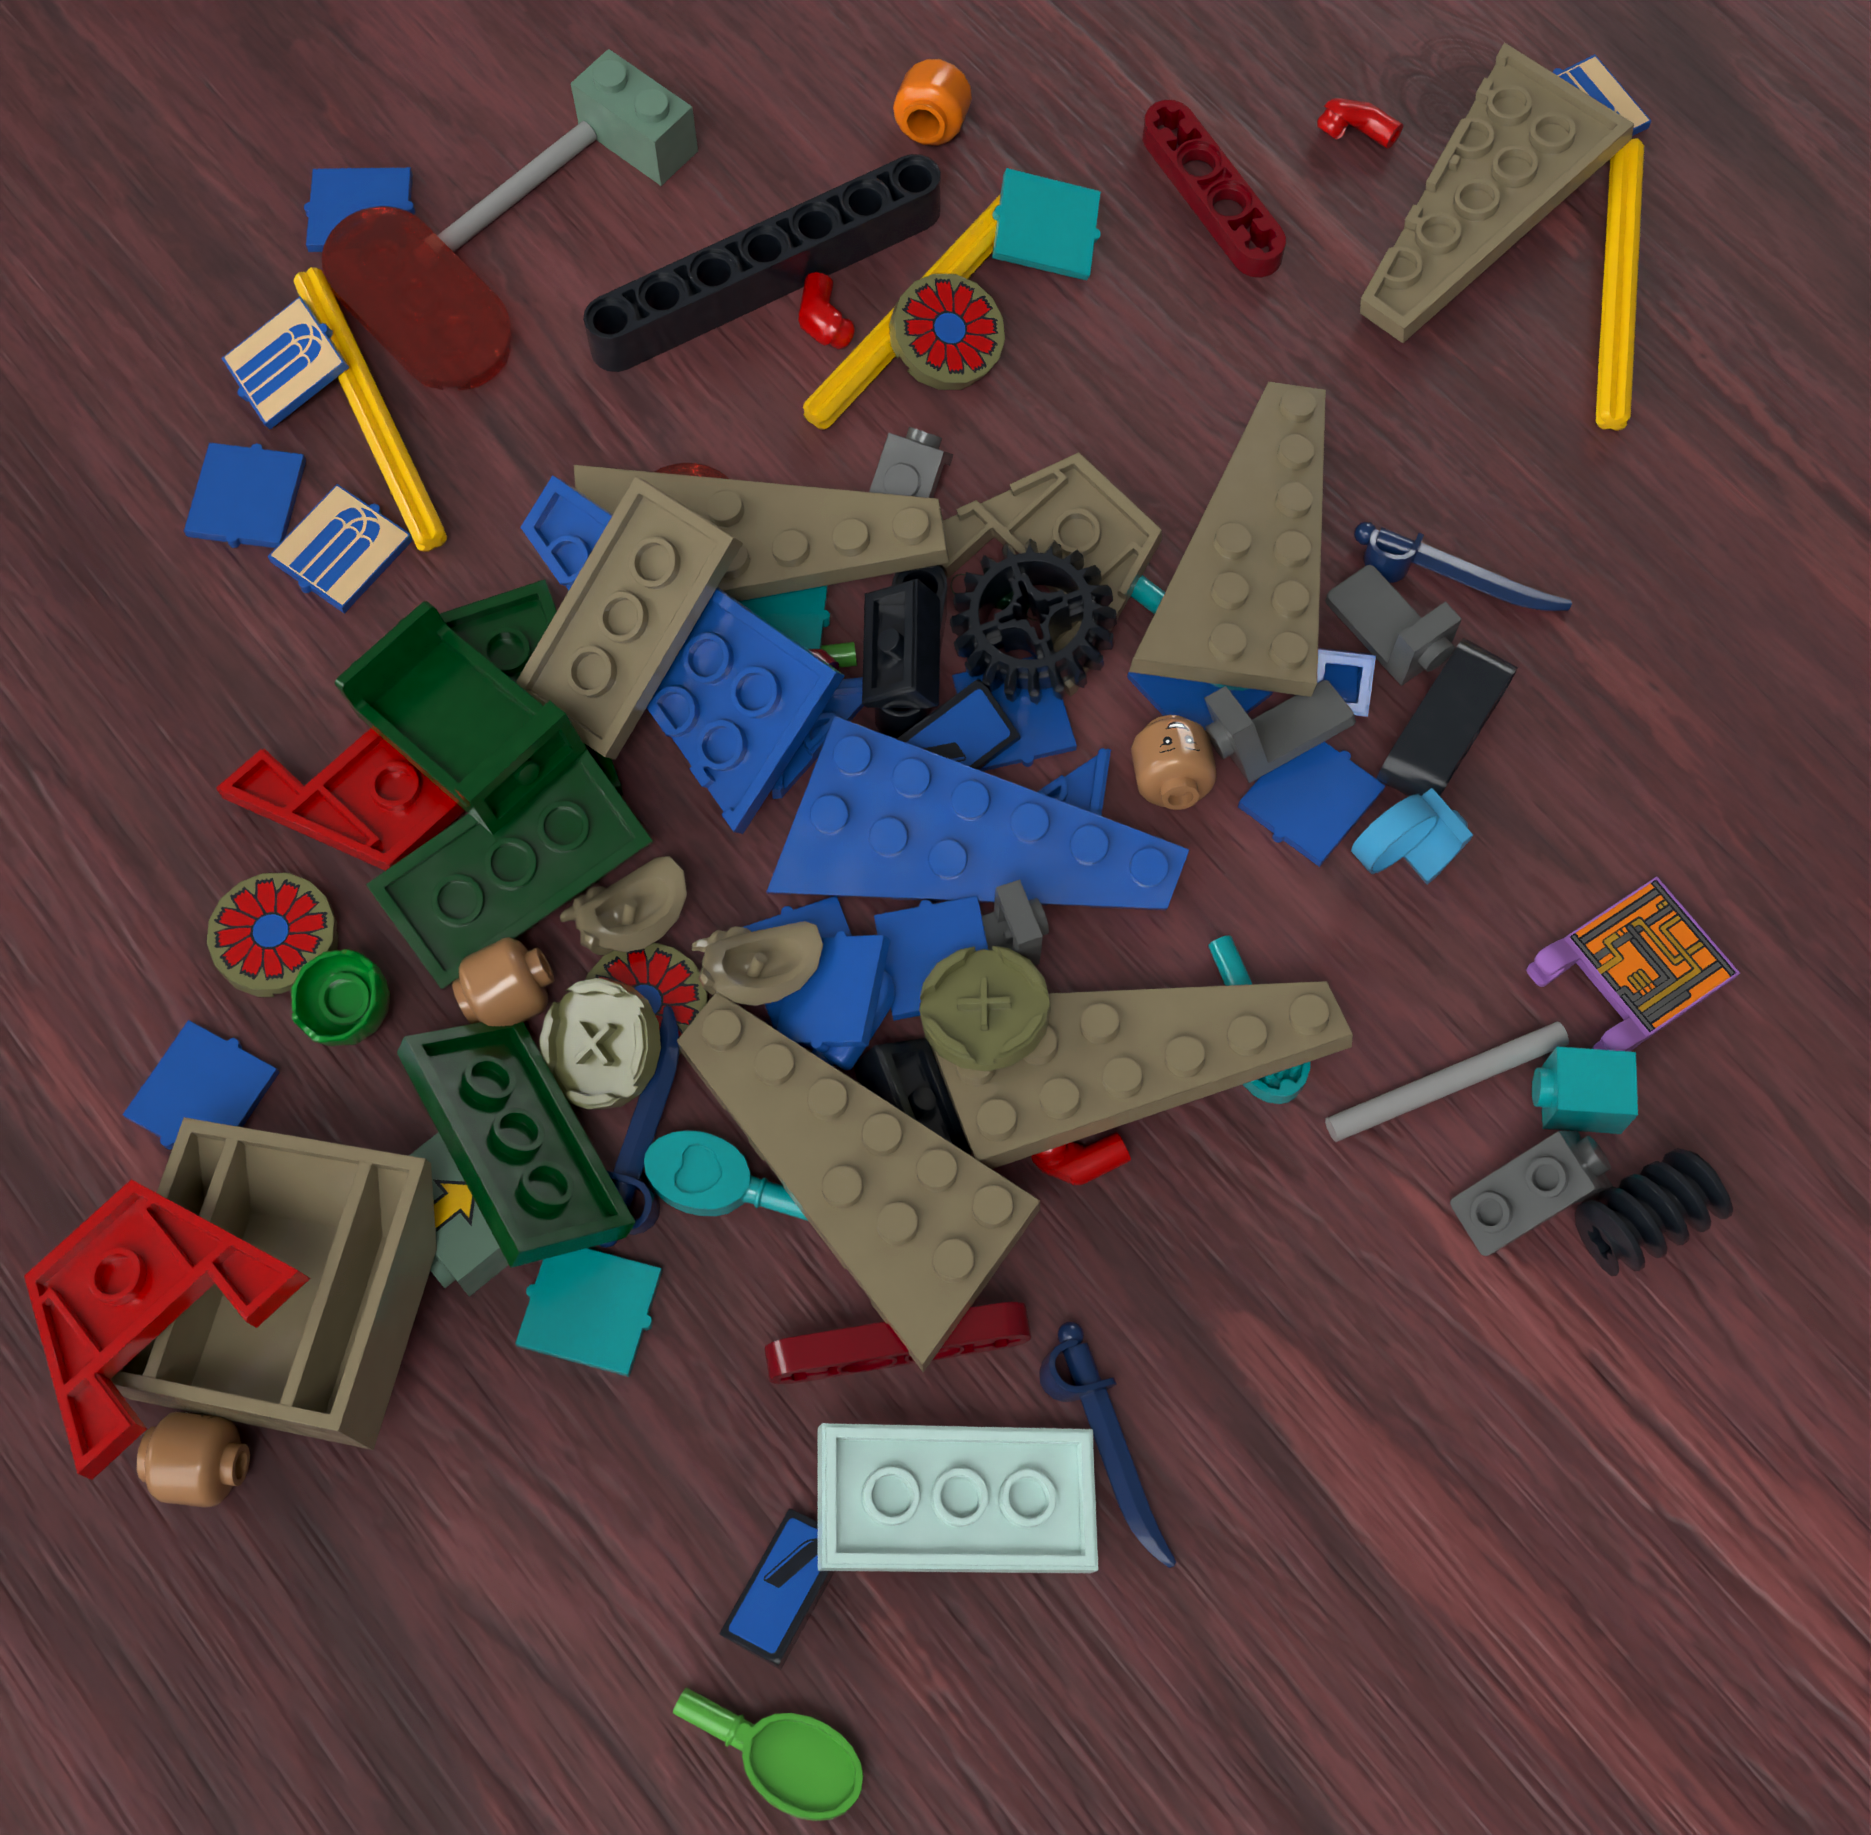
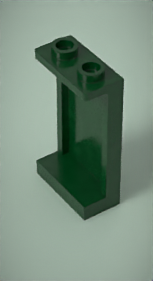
[335,601,587,835]

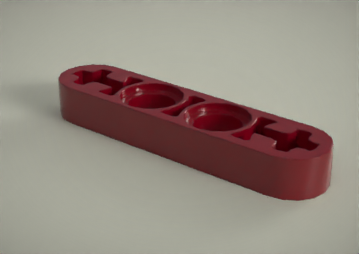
[1142,100,1286,278]
[764,1302,1032,1384]

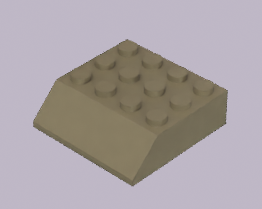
[110,1117,437,1450]

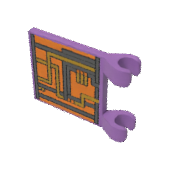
[1526,877,1740,1052]

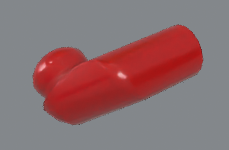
[1317,98,1403,149]
[798,272,855,349]
[1031,1132,1131,1185]

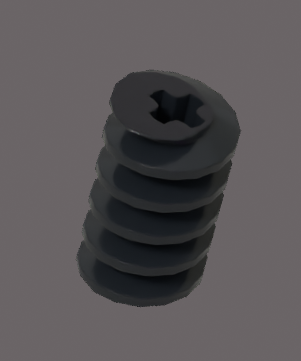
[1575,1148,1733,1276]

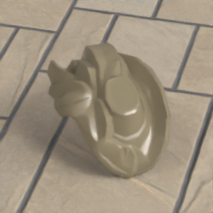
[560,856,687,955]
[692,921,823,1006]

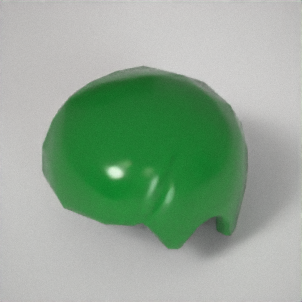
[291,949,390,1046]

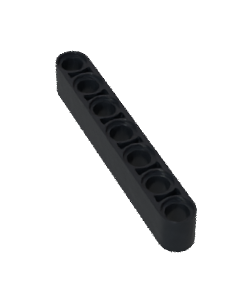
[583,154,941,372]

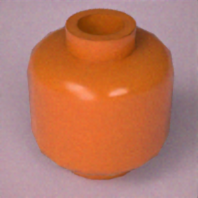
[893,59,972,146]

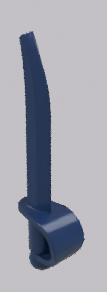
[1354,522,1572,611]
[599,1005,679,1248]
[1039,1322,1176,1568]

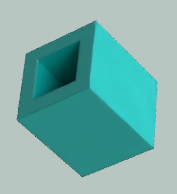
[1532,1046,1638,1134]

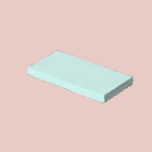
[818,1423,1098,1573]

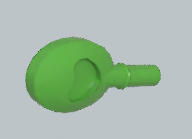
[673,1687,863,1821]

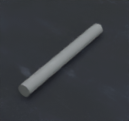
[414,121,597,272]
[1325,1021,1569,1142]

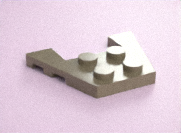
[938,452,1162,697]

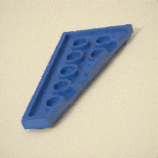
[520,475,845,834]
[766,716,1190,911]

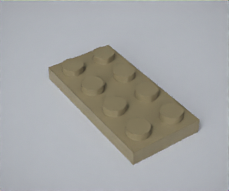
[516,476,743,760]

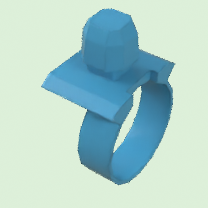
[1351,788,1473,885]

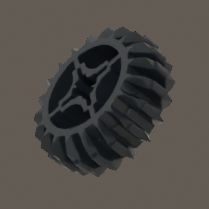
[950,538,1117,705]

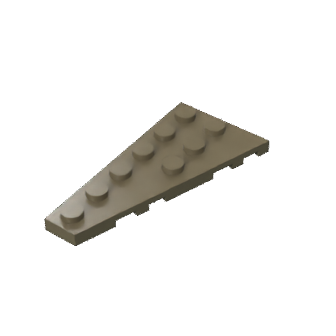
[1360,42,1634,343]
[1129,382,1326,697]
[574,465,949,601]
[920,981,1353,1169]
[677,992,1040,1373]

